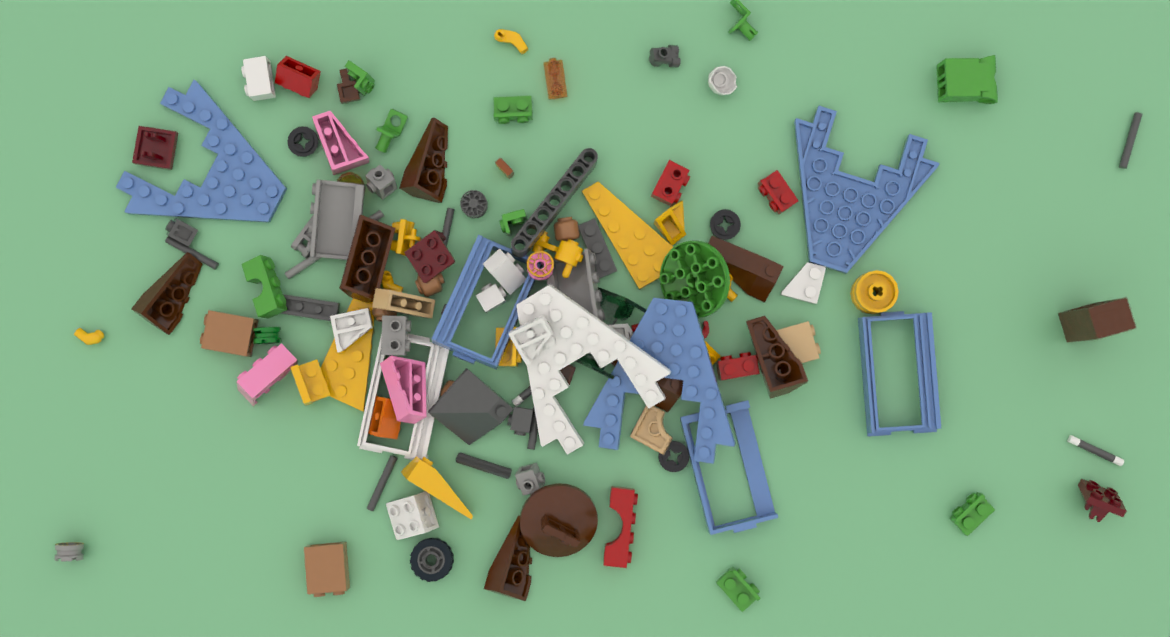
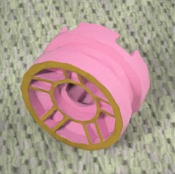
[527,251,554,281]

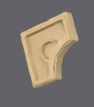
[630,406,673,455]

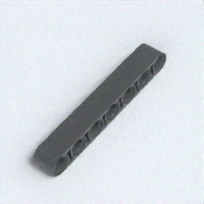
[511,148,598,258]

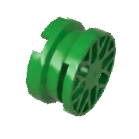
[253,327,281,344]

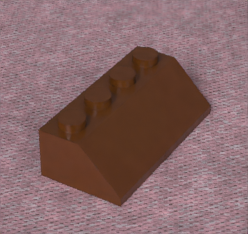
[339,215,396,303]

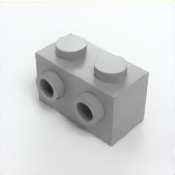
[381,315,411,356]

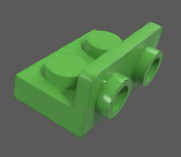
[345,60,375,96]
[493,96,533,124]
[499,209,527,236]
[949,492,995,536]
[716,567,761,612]

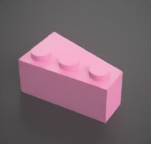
[312,111,369,175]
[236,343,297,406]
[380,355,426,424]

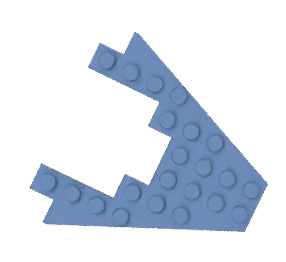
[116,80,287,223]
[583,298,735,464]

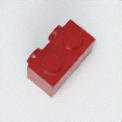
[275,56,321,98]
[651,160,690,206]
[716,352,760,381]

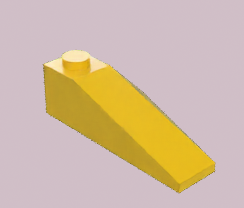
[401,456,473,519]

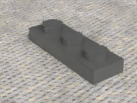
[578,219,617,279]
[281,294,340,321]

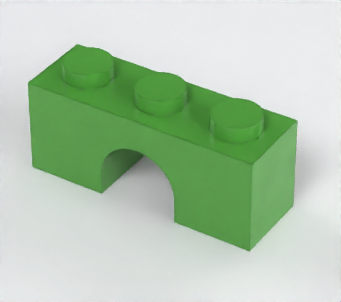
[241,255,287,319]

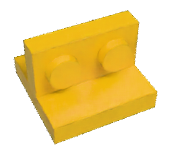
[290,359,331,406]

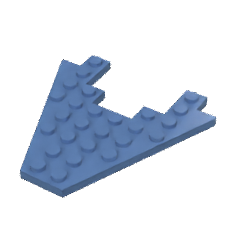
[794,106,940,274]

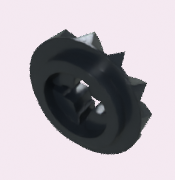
[288,127,319,157]
[710,209,741,240]
[658,441,689,472]

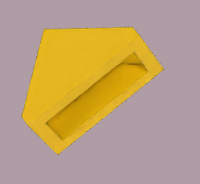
[653,200,686,246]

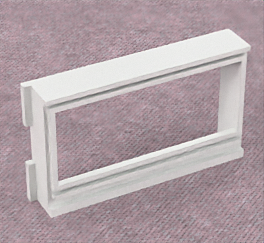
[357,333,449,460]

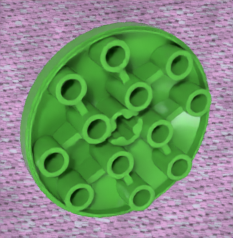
[659,240,730,318]

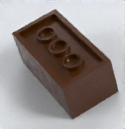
[1058,297,1136,342]

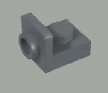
[165,218,198,247]

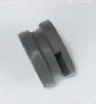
[460,190,488,218]

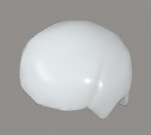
[708,66,737,96]

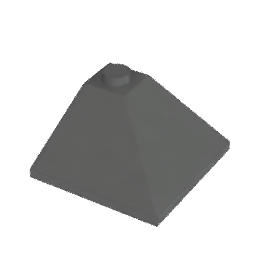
[428,368,513,445]

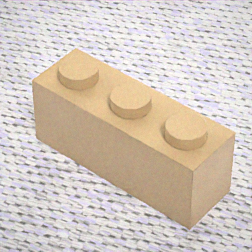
[372,288,435,319]

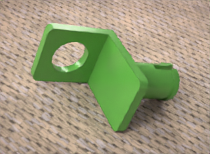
[728,0,758,41]
[375,109,408,153]

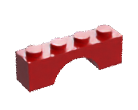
[603,486,638,568]

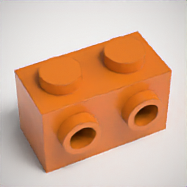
[368,396,401,439]

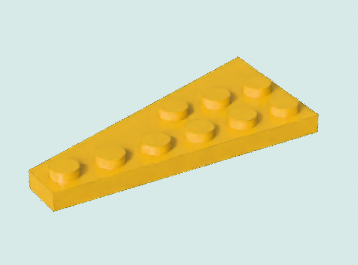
[582,182,673,290]
[321,298,375,412]

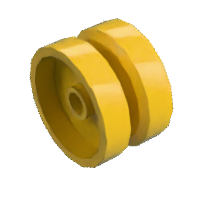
[850,270,899,314]

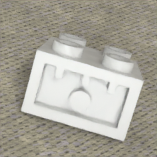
[386,491,439,540]

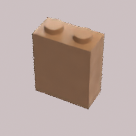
[200,310,259,357]
[304,542,350,597]

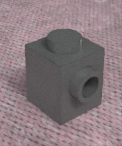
[507,407,533,436]

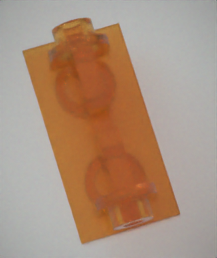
[543,58,568,100]

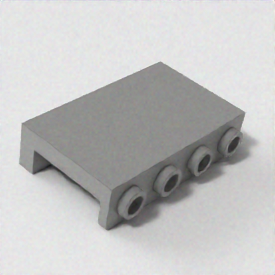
[307,179,365,260]
[546,248,605,321]

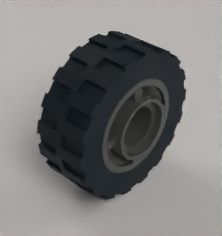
[410,538,454,582]

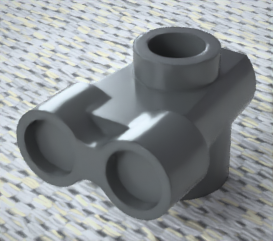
[649,45,681,67]

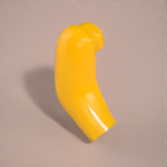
[494,29,528,54]

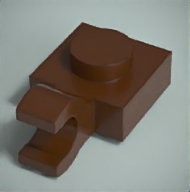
[337,68,360,104]

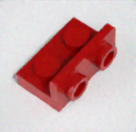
[758,170,799,214]

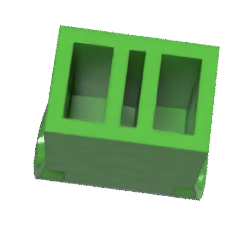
[936,55,998,104]

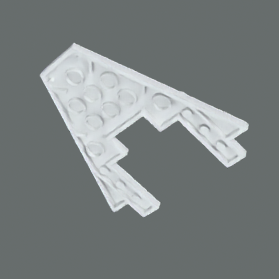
[516,284,671,455]

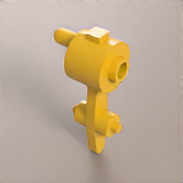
[532,231,583,278]

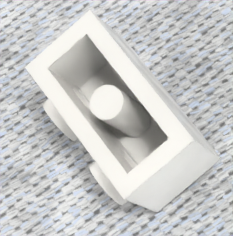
[241,56,276,101]
[483,249,526,295]

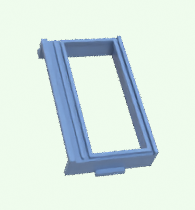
[432,235,542,370]
[858,311,942,436]
[680,400,779,535]

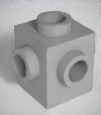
[365,165,397,200]
[515,462,545,495]

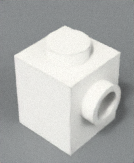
[476,283,507,313]

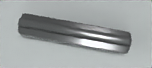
[456,453,512,479]

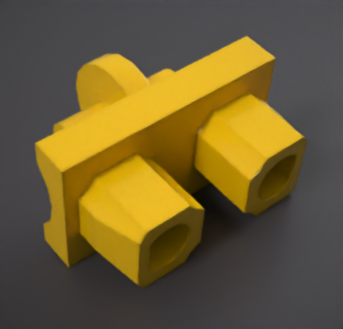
[390,219,421,256]

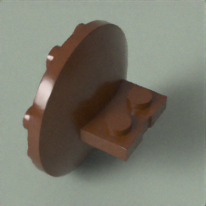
[520,483,598,557]

